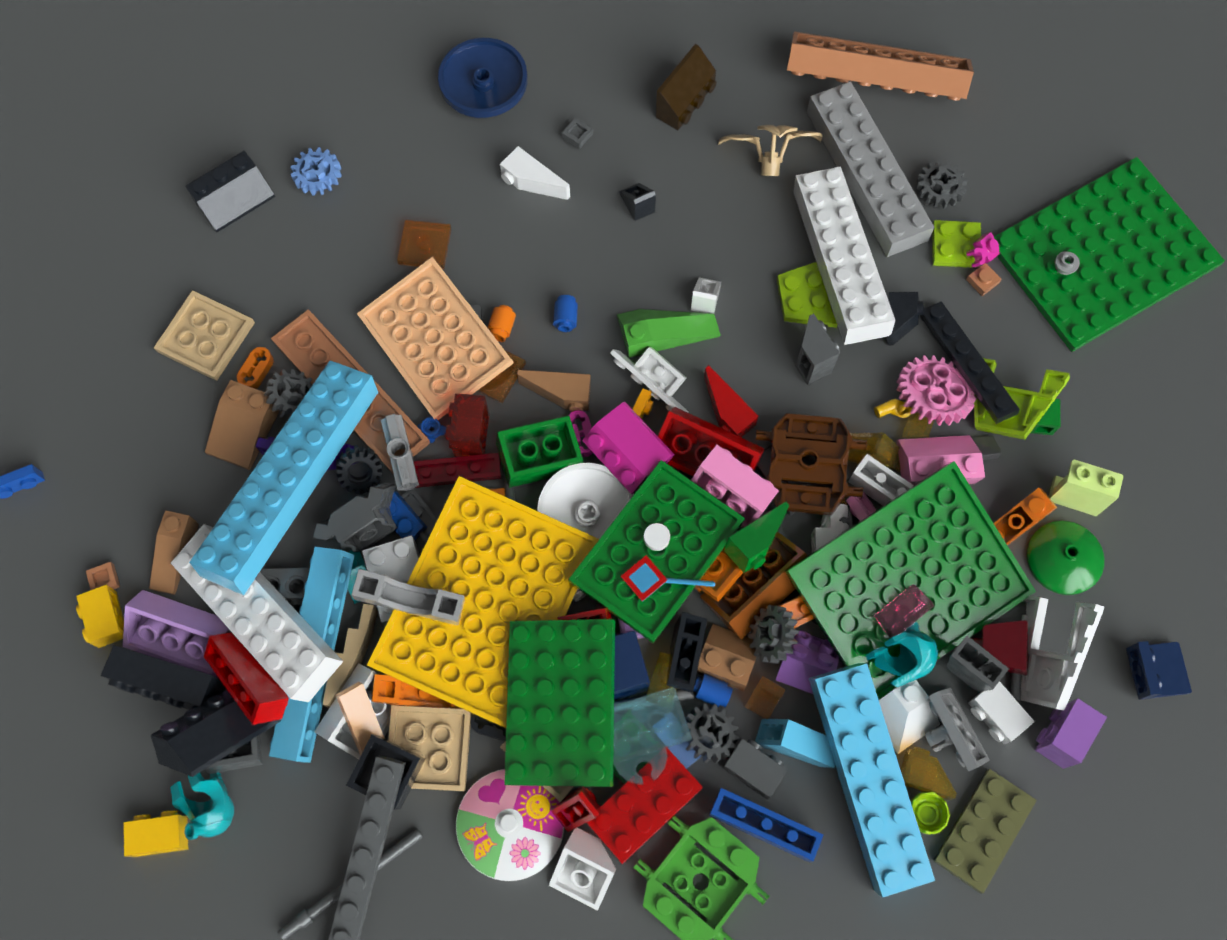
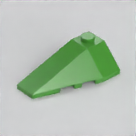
[617,309,721,358]

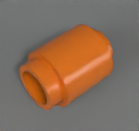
[487,305,516,342]

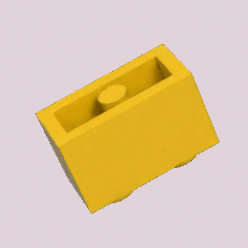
[76,585,124,648]
[124,811,188,857]

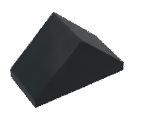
[619,183,656,221]

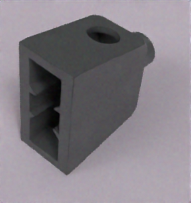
[947,636,1009,692]

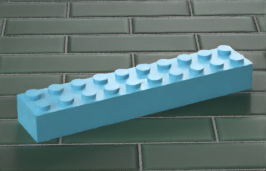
[189,360,378,595]

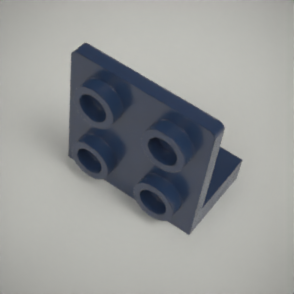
[1126,641,1192,700]

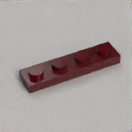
[414,453,502,488]

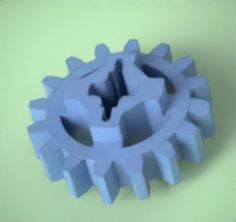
[290,147,342,196]

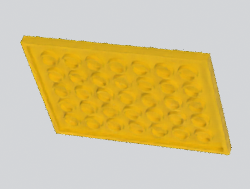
[367,476,599,728]

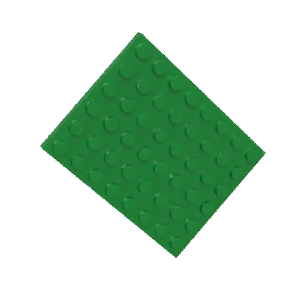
[994,157,1225,352]
[785,461,1036,700]

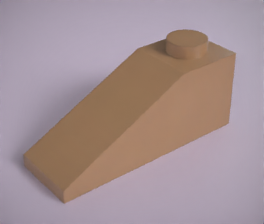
[517,370,591,412]
[149,510,199,595]

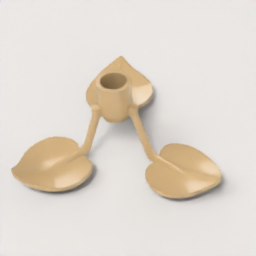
[718,125,822,176]

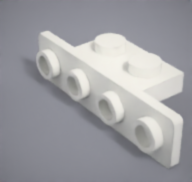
[610,347,689,412]

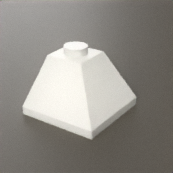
[879,680,940,754]
[549,828,616,911]

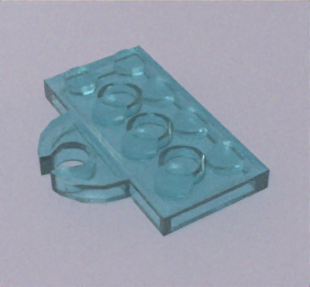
[613,687,692,785]

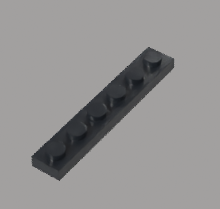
[919,301,1020,424]

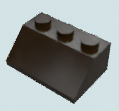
[656,44,717,131]

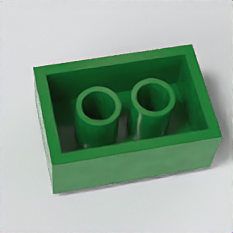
[496,416,583,488]

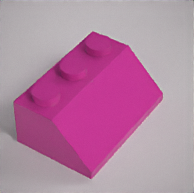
[582,402,675,494]

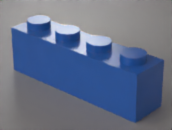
[709,788,823,862]

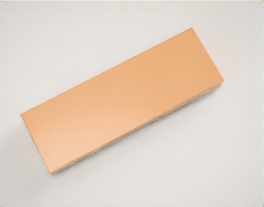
[336,681,385,756]

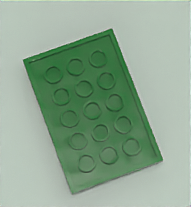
[568,460,745,643]
[504,619,615,787]

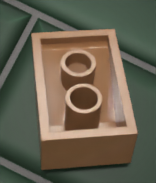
[205,380,279,470]

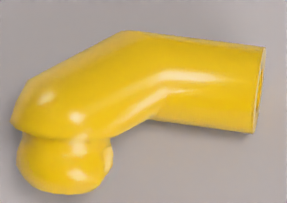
[874,399,912,418]

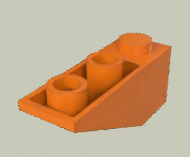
[994,488,1058,546]

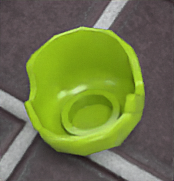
[910,791,950,835]

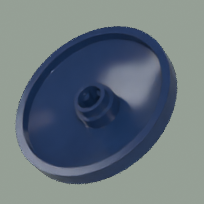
[438,38,528,118]

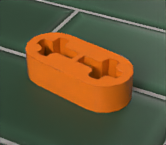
[237,347,274,389]

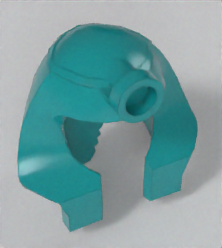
[865,622,938,687]
[170,772,234,840]

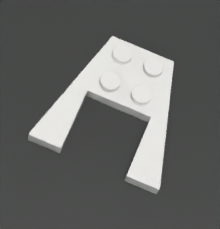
[1021,596,1104,710]

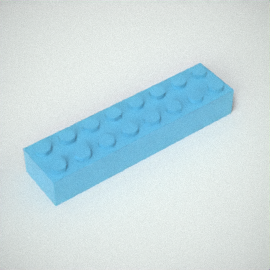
[809,663,935,897]

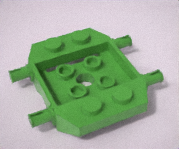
[633,815,770,940]

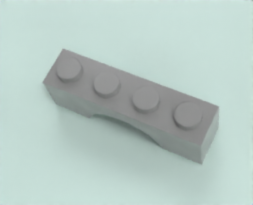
[351,569,465,626]

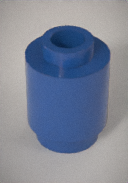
[553,295,578,332]
[693,673,733,707]

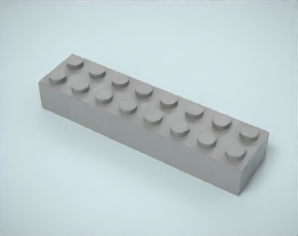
[807,81,934,257]

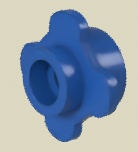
[417,416,446,443]

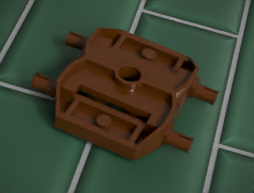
[756,413,867,515]

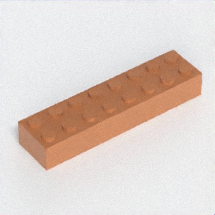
[787,32,974,101]

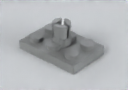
[925,688,990,772]

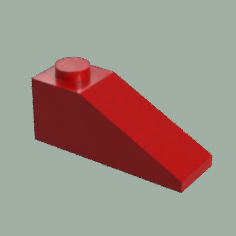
[704,365,759,438]
[551,786,600,832]

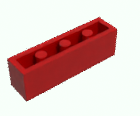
[203,632,289,725]

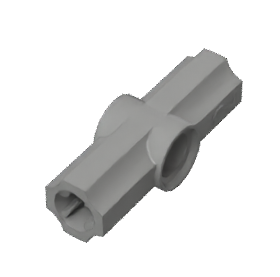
[381,414,419,491]

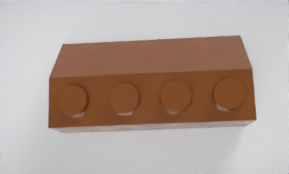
[700,532,807,640]

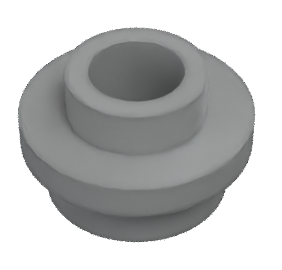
[1055,251,1080,275]

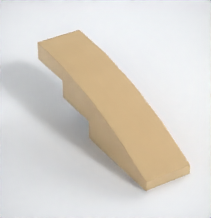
[322,604,378,709]

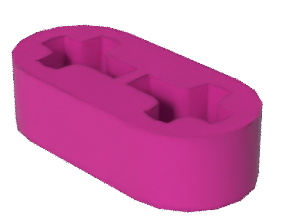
[569,410,593,457]

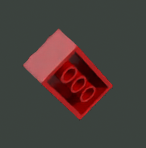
[658,407,765,476]
[586,747,703,865]

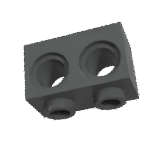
[260,568,310,608]

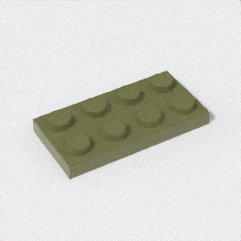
[933,769,1037,894]

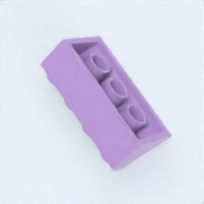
[123,590,231,678]

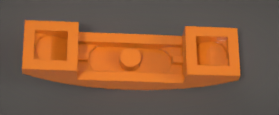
[371,674,461,709]

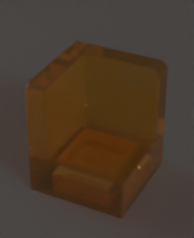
[745,676,786,719]

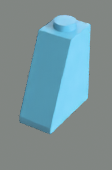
[755,719,835,768]

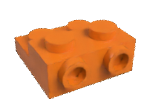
[695,546,743,602]

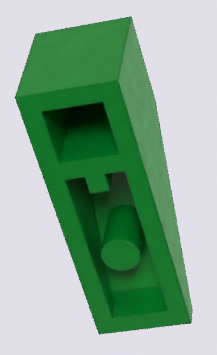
[724,502,789,573]

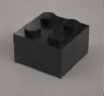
[346,734,425,810]

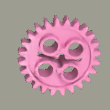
[896,355,977,426]

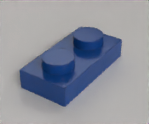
[0,464,45,499]
[389,491,427,540]

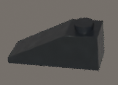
[666,612,707,693]

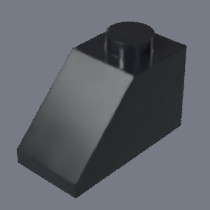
[886,292,924,346]

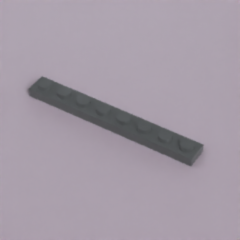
[329,755,406,940]

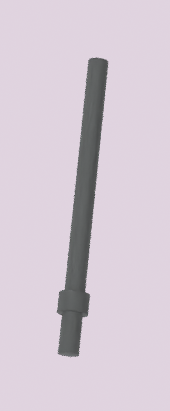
[278,829,423,940]

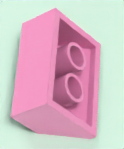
[896,435,985,486]
[691,445,779,528]

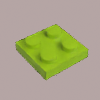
[932,220,981,268]

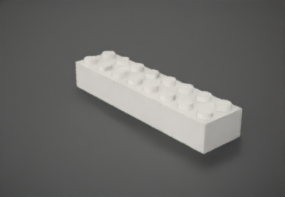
[793,167,895,345]
[171,524,343,702]

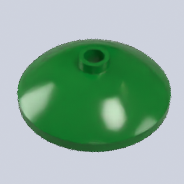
[1027,521,1105,595]

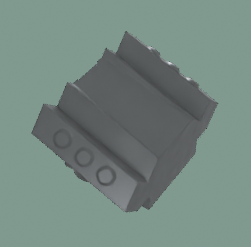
[313,482,397,552]

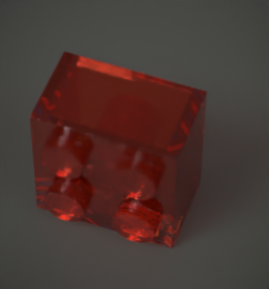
[446,394,490,457]

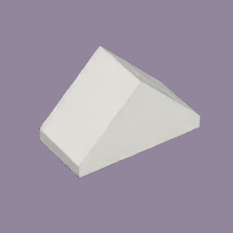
[691,277,722,314]

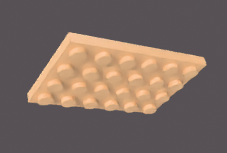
[357,257,514,420]

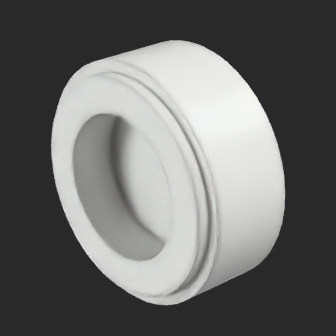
[644,523,670,551]

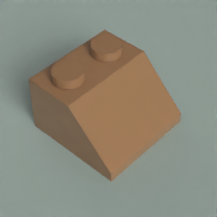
[697,624,756,691]

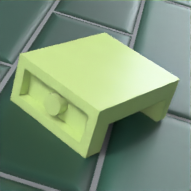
[1049,460,1123,516]

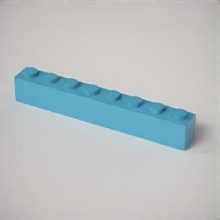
[269,547,354,763]

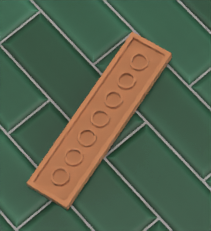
[271,309,430,474]

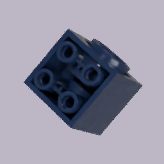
[614,631,650,700]

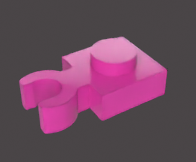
[966,232,1000,267]

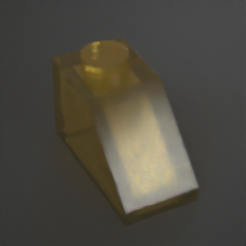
[848,433,900,469]
[900,747,957,801]

